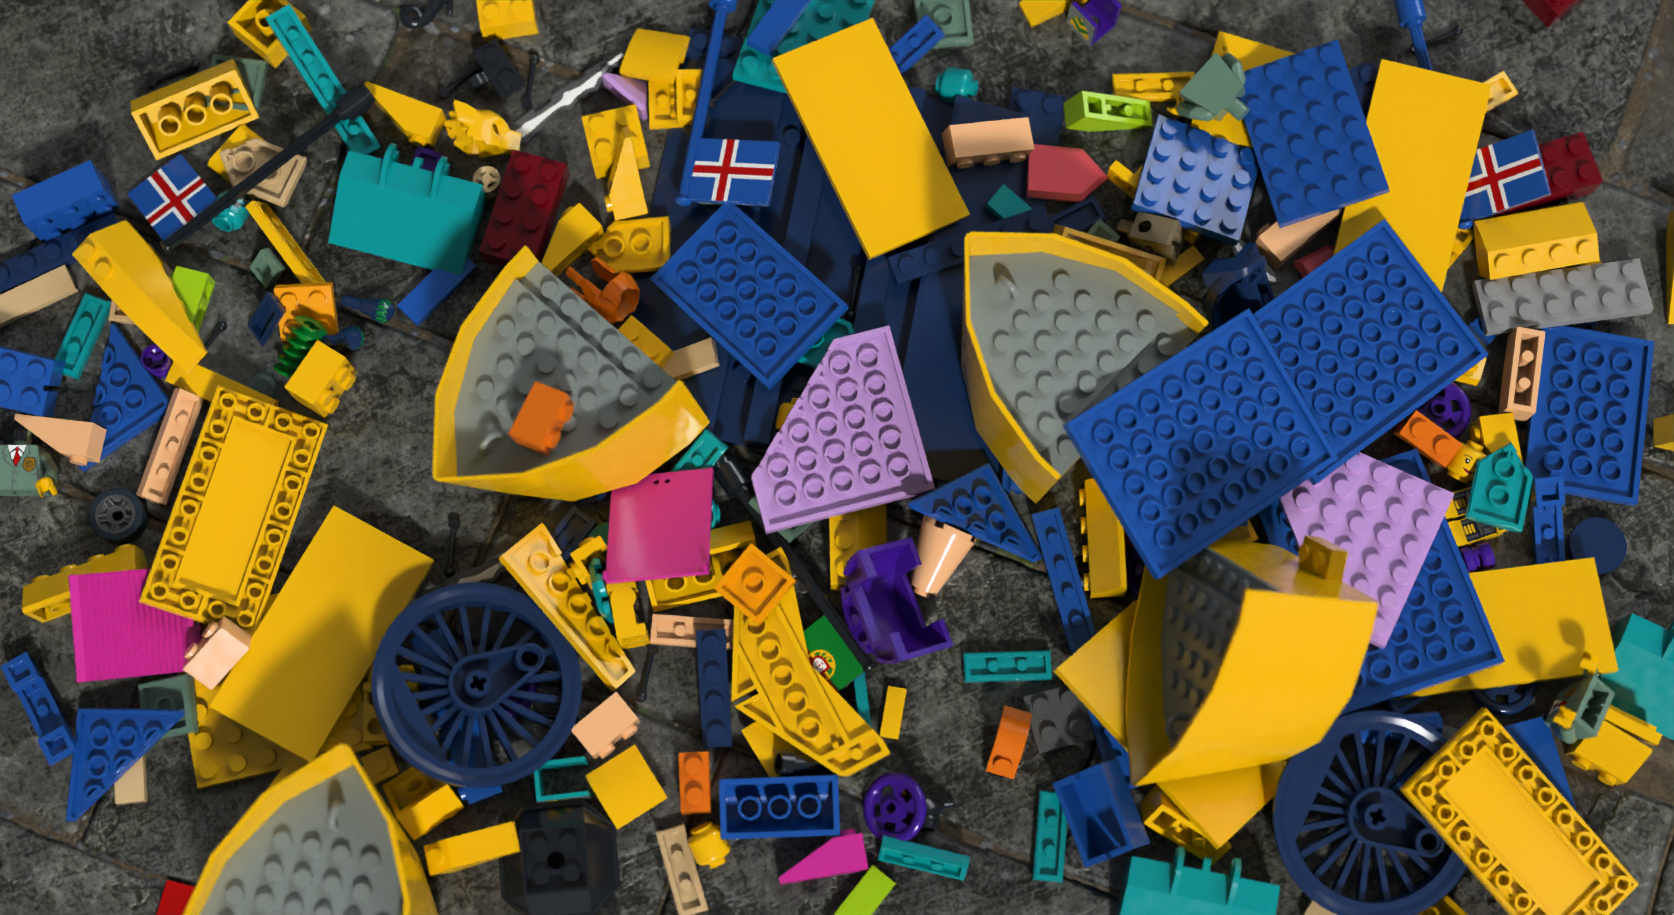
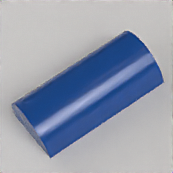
[719,775,840,840]

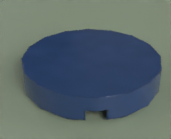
[1567,517,1627,575]

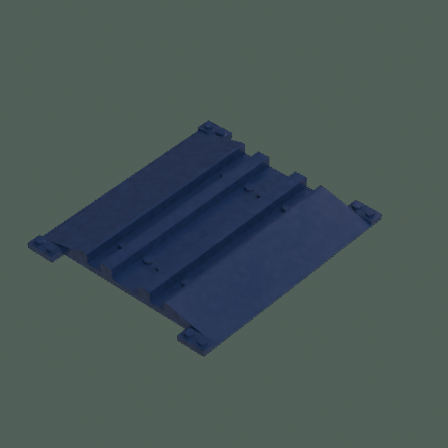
[627,28,1067,488]

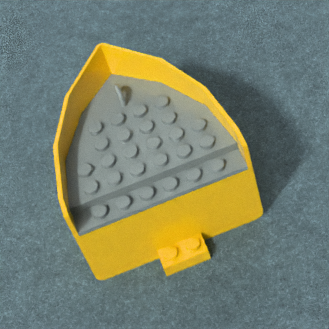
[961,232,1209,504]
[432,246,710,501]
[1125,535,1379,786]
[183,744,438,915]

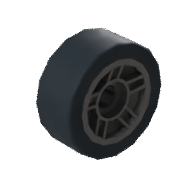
[88,488,149,545]

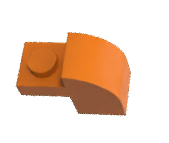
[986,705,1033,779]

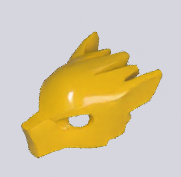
[444,100,522,158]

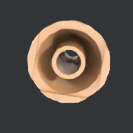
[910,515,977,598]

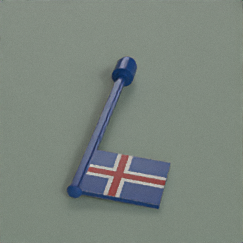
[675,0,781,206]
[1394,0,1551,230]

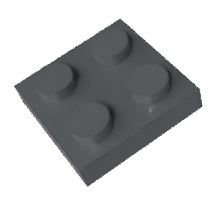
[1022,685,1095,755]

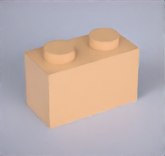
[183,616,252,690]
[571,692,640,759]

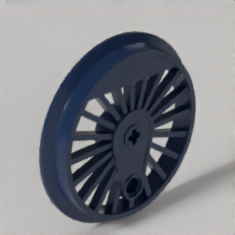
[371,582,582,788]
[1273,710,1467,915]

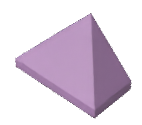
[602,73,648,121]

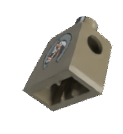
[1116,212,1185,266]

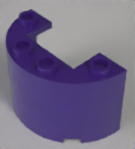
[841,537,954,664]

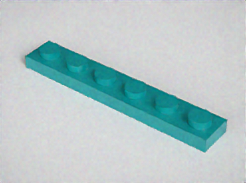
[265,4,381,155]

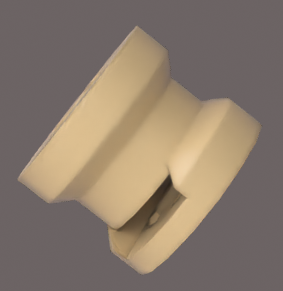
[473,166,502,200]

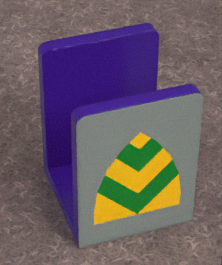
[1066,0,1122,47]

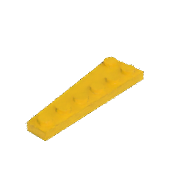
[498,523,636,692]

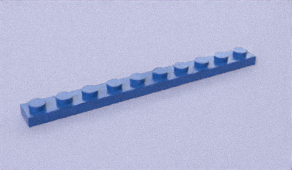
[1031,507,1140,790]

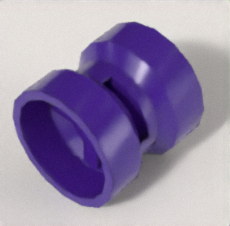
[141,344,173,379]
[1458,540,1495,573]

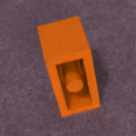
[508,381,574,456]
[1393,410,1463,468]
[679,751,712,815]

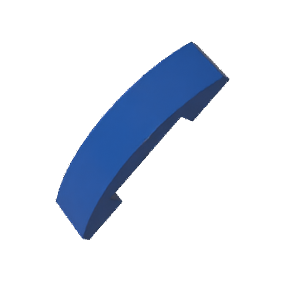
[1530,476,1565,565]
[0,651,78,766]

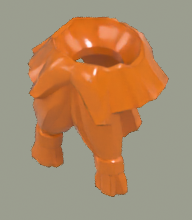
[566,257,640,324]

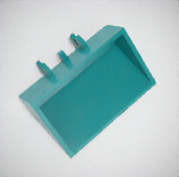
[328,143,488,275]
[1598,613,1674,740]
[1117,847,1280,915]

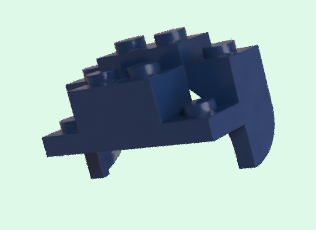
[1201,243,1275,331]

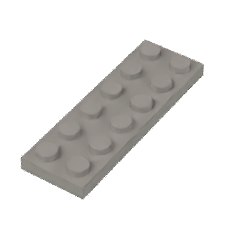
[1472,258,1654,336]

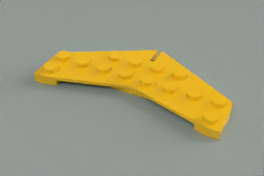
[731,547,891,777]

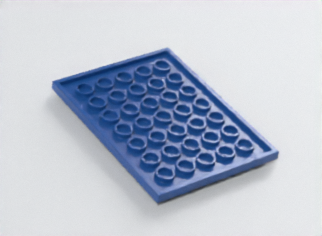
[1253,219,1489,486]
[1062,309,1339,580]
[1257,448,1505,717]

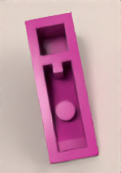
[779,829,868,885]

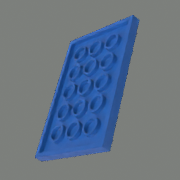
[1240,39,1390,228]
[650,204,849,390]
[1523,326,1655,506]

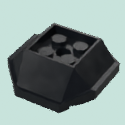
[499,798,621,915]

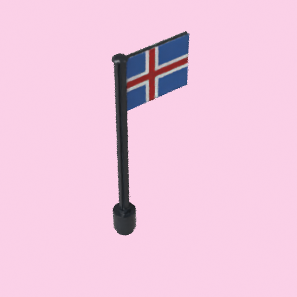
[127,83,376,253]

